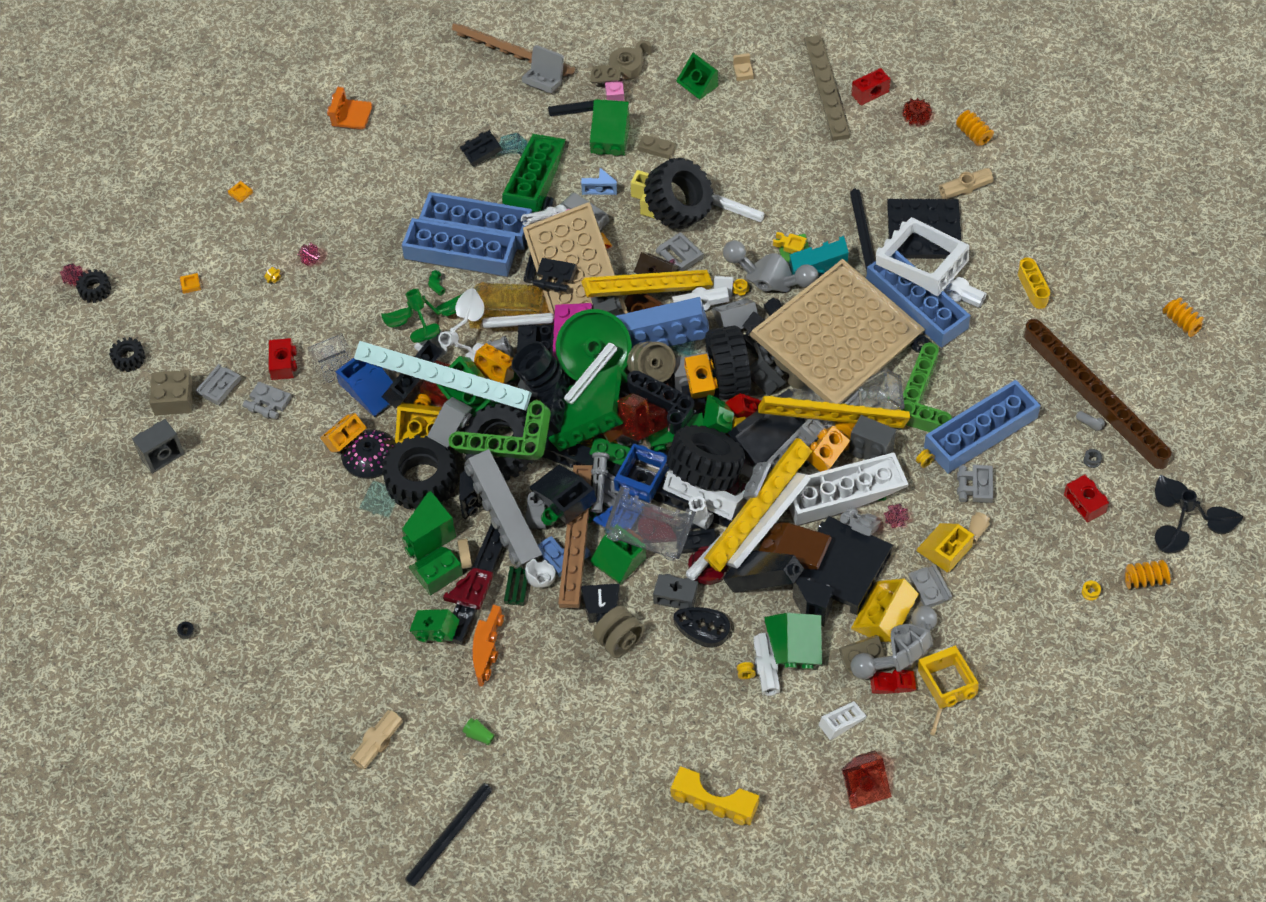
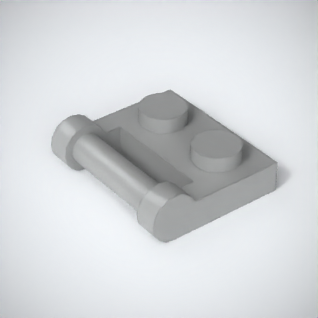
[656,232,703,271]

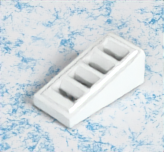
[819,701,867,740]

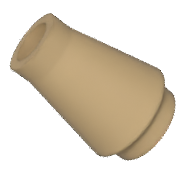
[968,512,990,543]

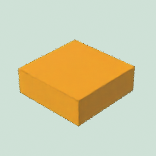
[228,181,253,203]
[180,273,201,294]

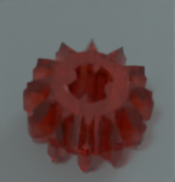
[902,97,932,127]

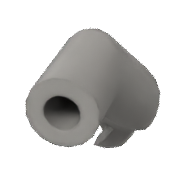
[1076,411,1105,431]

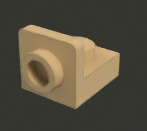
[733,53,754,81]

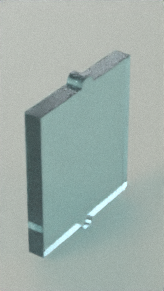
[359,481,395,517]

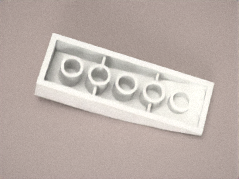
[788,452,908,525]

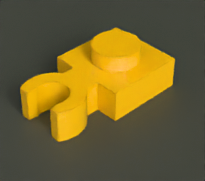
[773,232,807,253]

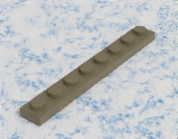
[804,35,850,141]

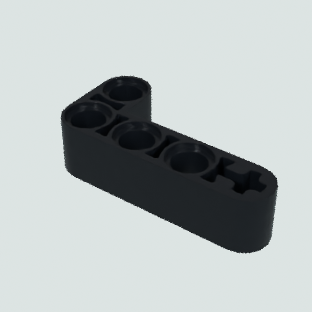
[627,371,694,434]

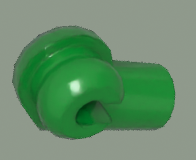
[428,270,446,296]

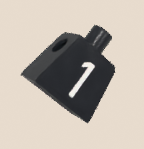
[581,583,620,623]

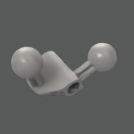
[723,240,818,292]
[850,606,937,679]

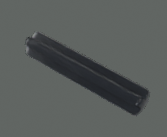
[548,100,594,116]

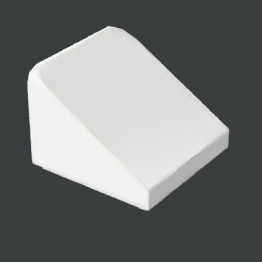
[714,276,733,298]

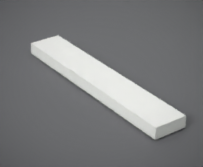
[726,472,810,568]

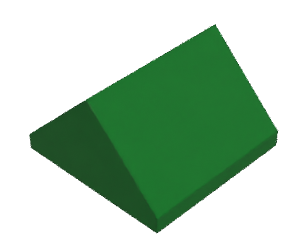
[676,52,718,100]

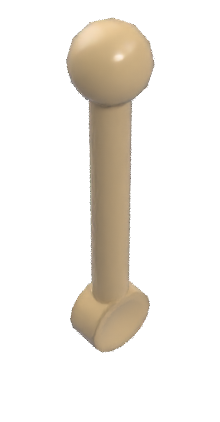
[930,708,943,736]

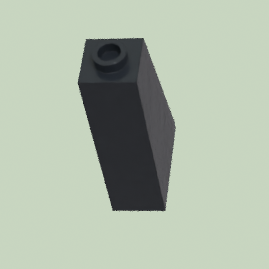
[723,551,804,593]

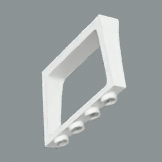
[876,217,969,296]
[663,458,754,521]

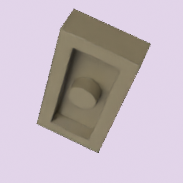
[637,134,676,159]

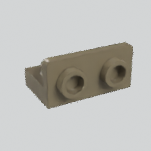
[590,64,632,83]
[839,635,886,675]

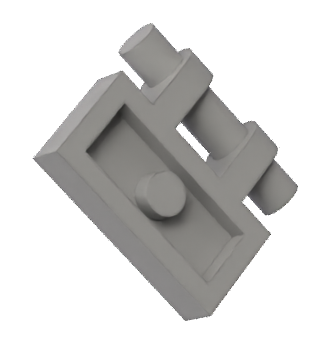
[243,382,292,420]
[957,465,993,503]
[840,508,882,536]

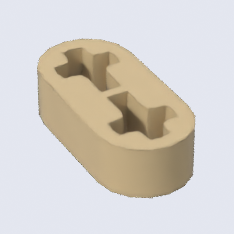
[458,538,472,569]

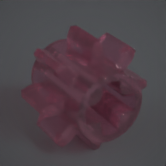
[298,243,320,266]
[60,263,83,286]
[883,503,909,528]

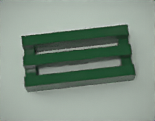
[504,566,528,606]

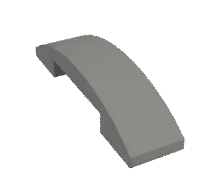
[767,419,826,469]

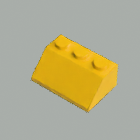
[395,403,452,450]
[851,579,918,642]

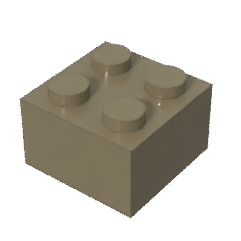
[150,370,194,416]

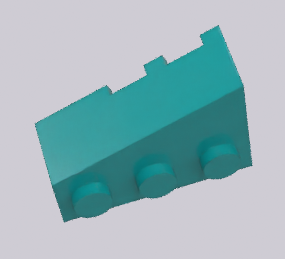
[789,236,849,278]

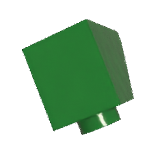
[703,395,734,433]

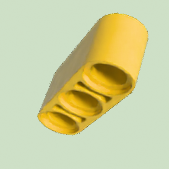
[1017,257,1050,309]

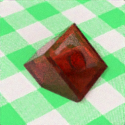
[842,750,891,809]

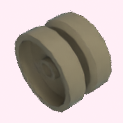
[627,341,676,383]
[592,606,644,658]

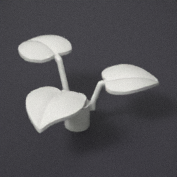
[414,288,485,362]

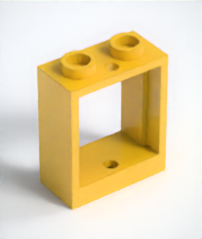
[918,645,979,709]

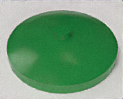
[555,309,632,381]

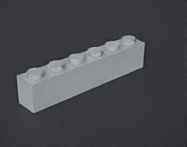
[464,449,542,568]

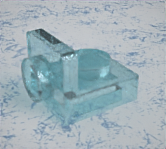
[500,132,527,156]

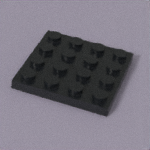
[887,199,961,259]

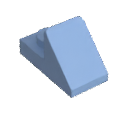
[581,168,617,195]

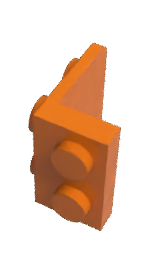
[327,87,372,129]

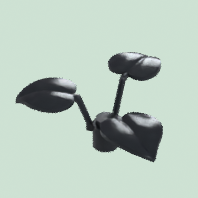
[1155,475,1243,553]

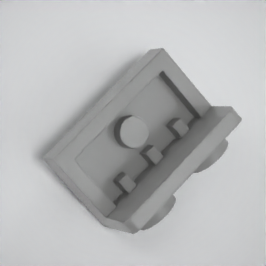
[742,462,772,500]

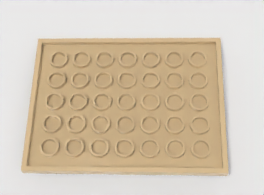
[750,259,925,404]

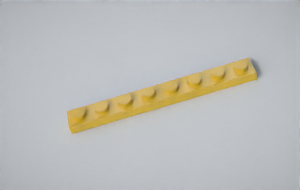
[581,270,713,298]
[758,396,910,428]
[704,438,812,572]

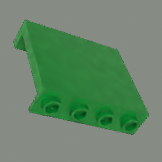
[549,365,628,451]

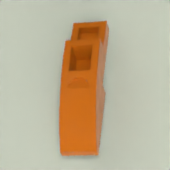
[472,605,504,687]

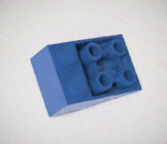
[335,358,393,417]

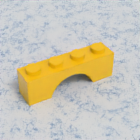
[671,766,759,826]

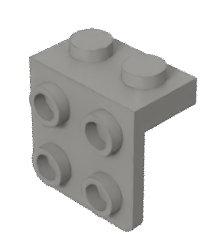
[522,45,564,93]

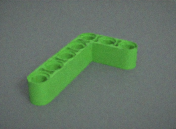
[898,342,952,432]
[449,400,550,460]

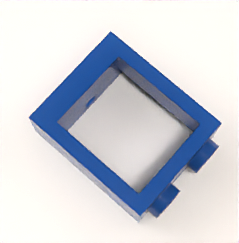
[614,444,669,503]

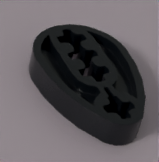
[673,607,730,648]

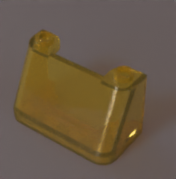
[469,282,546,329]

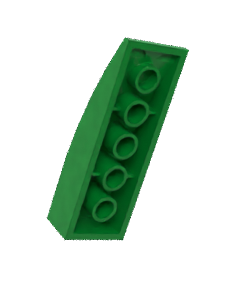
[502,134,566,213]

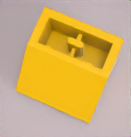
[916,523,974,573]

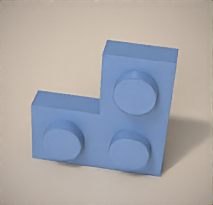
[538,536,591,577]

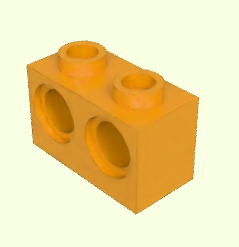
[474,343,514,384]
[320,413,366,452]
[806,426,850,472]

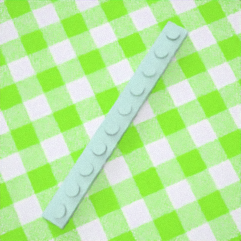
[354,341,532,411]

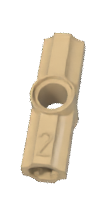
[939,168,994,199]
[350,710,403,770]

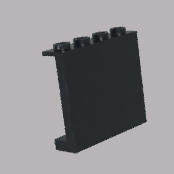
[728,389,822,473]
[792,516,893,615]

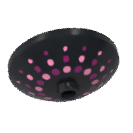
[341,429,396,479]

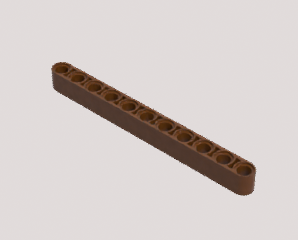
[1024,319,1172,469]

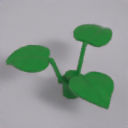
[381,289,463,343]

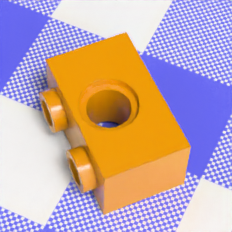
[684,354,718,399]

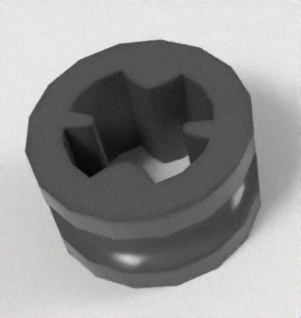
[1083,449,1102,468]

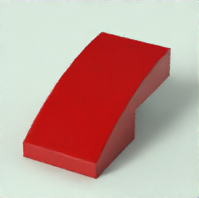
[870,669,916,694]

